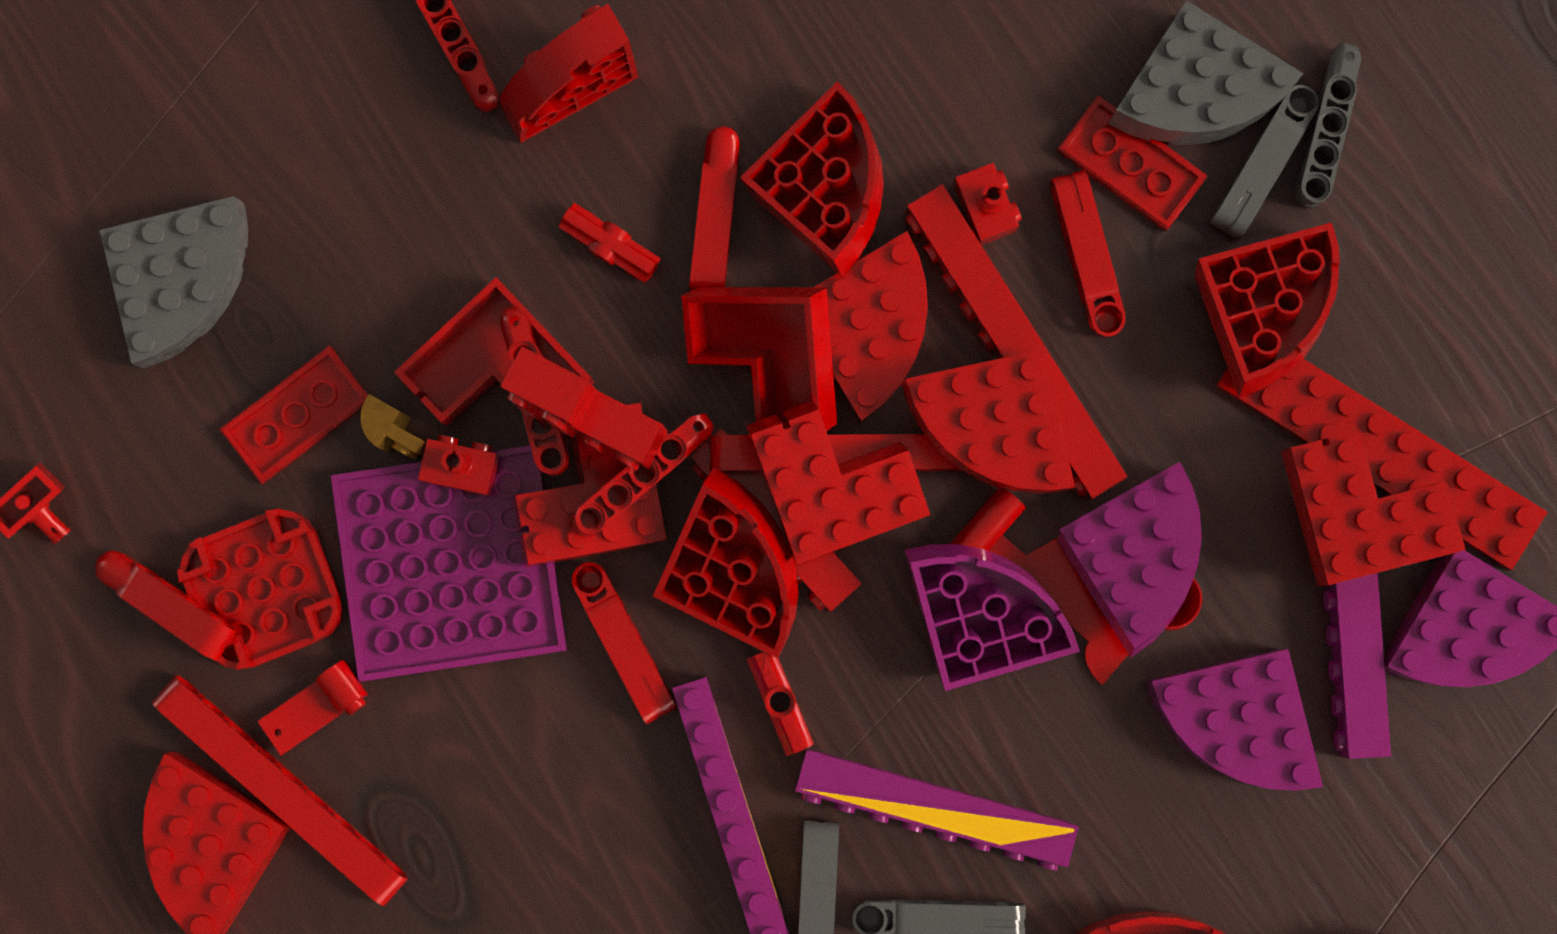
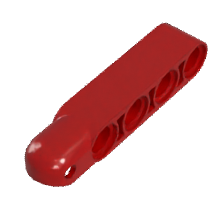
[415,0,499,112]
[689,126,740,292]
[1050,170,1125,338]
[500,306,569,476]
[572,413,714,537]
[95,550,237,661]
[572,562,678,724]

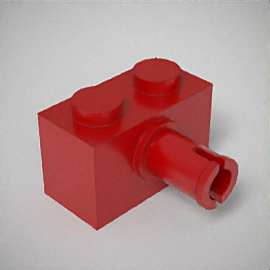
[953,162,1021,245]
[418,435,500,497]
[0,463,71,545]

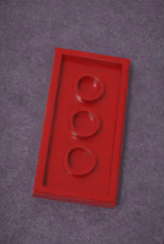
[1056,95,1208,232]
[219,345,368,484]

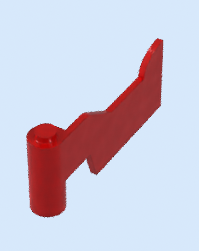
[950,487,1129,685]

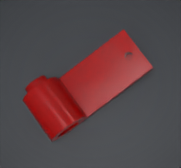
[257,660,368,756]

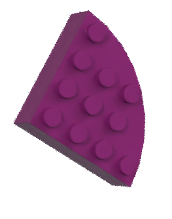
[1057,462,1202,658]
[904,544,1080,691]
[1384,550,1557,687]
[1145,648,1323,791]

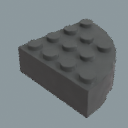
[1107,0,1303,145]
[100,196,248,369]

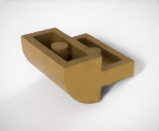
[361,394,426,460]

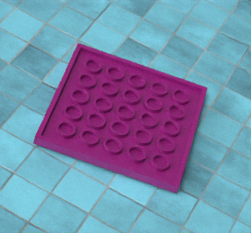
[331,446,567,682]

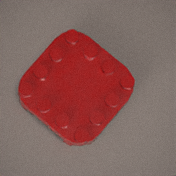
[177,509,343,670]

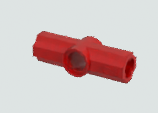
[558,203,661,284]
[746,652,814,756]

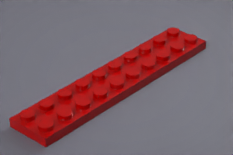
[1215,359,1548,571]

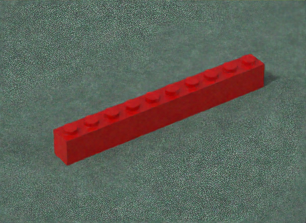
[904,184,1128,501]

